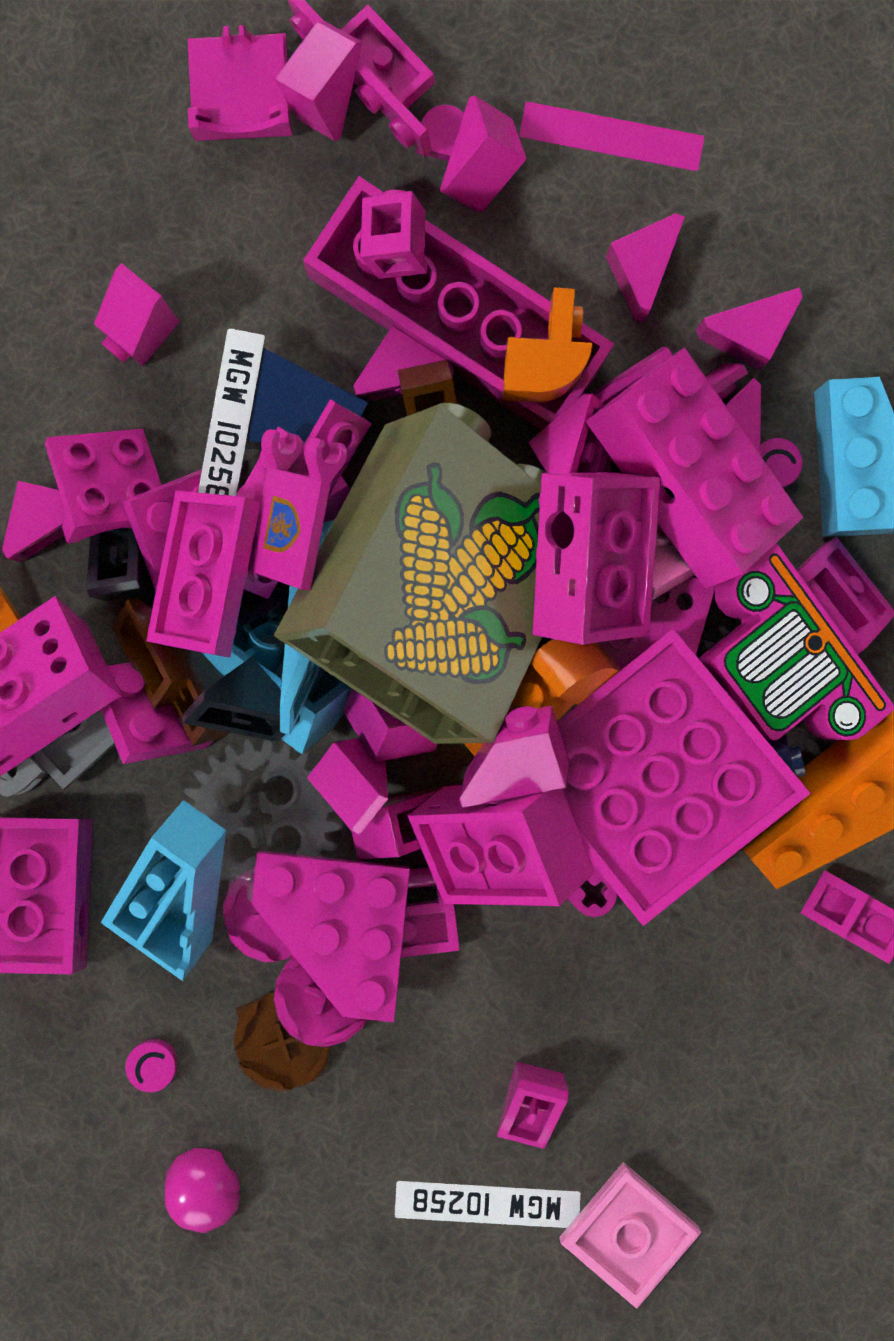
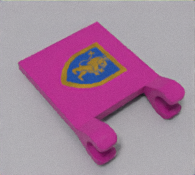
[248,429,347,591]

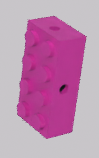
[585,347,804,589]

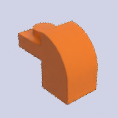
[502,287,592,402]
[508,639,622,721]

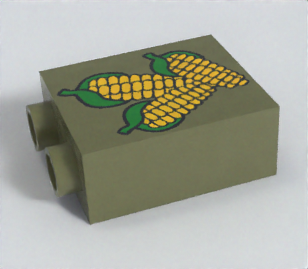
[273,403,547,744]

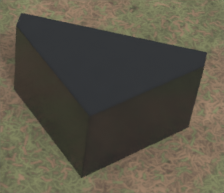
[86,528,154,601]
[183,656,300,742]

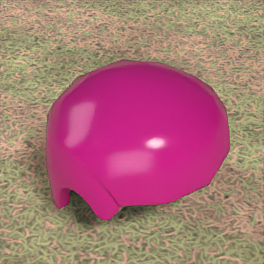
[164,1148,241,1233]

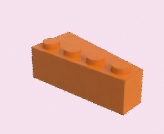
[742,710,894,889]

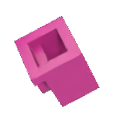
[360,190,428,279]

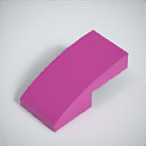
[800,870,894,964]

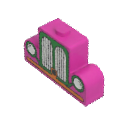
[699,543,894,740]

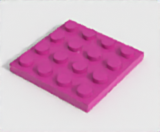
[557,629,811,926]

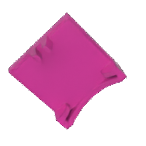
[187,25,292,141]
[44,429,162,544]

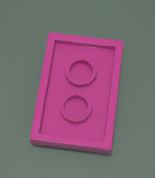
[146,490,260,658]

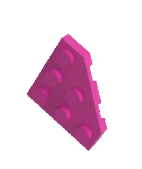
[252,851,410,1022]

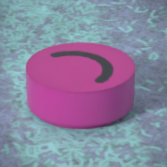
[760,438,802,488]
[125,1038,178,1092]

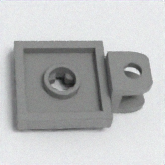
[0,709,115,797]

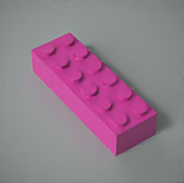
[303,176,614,431]

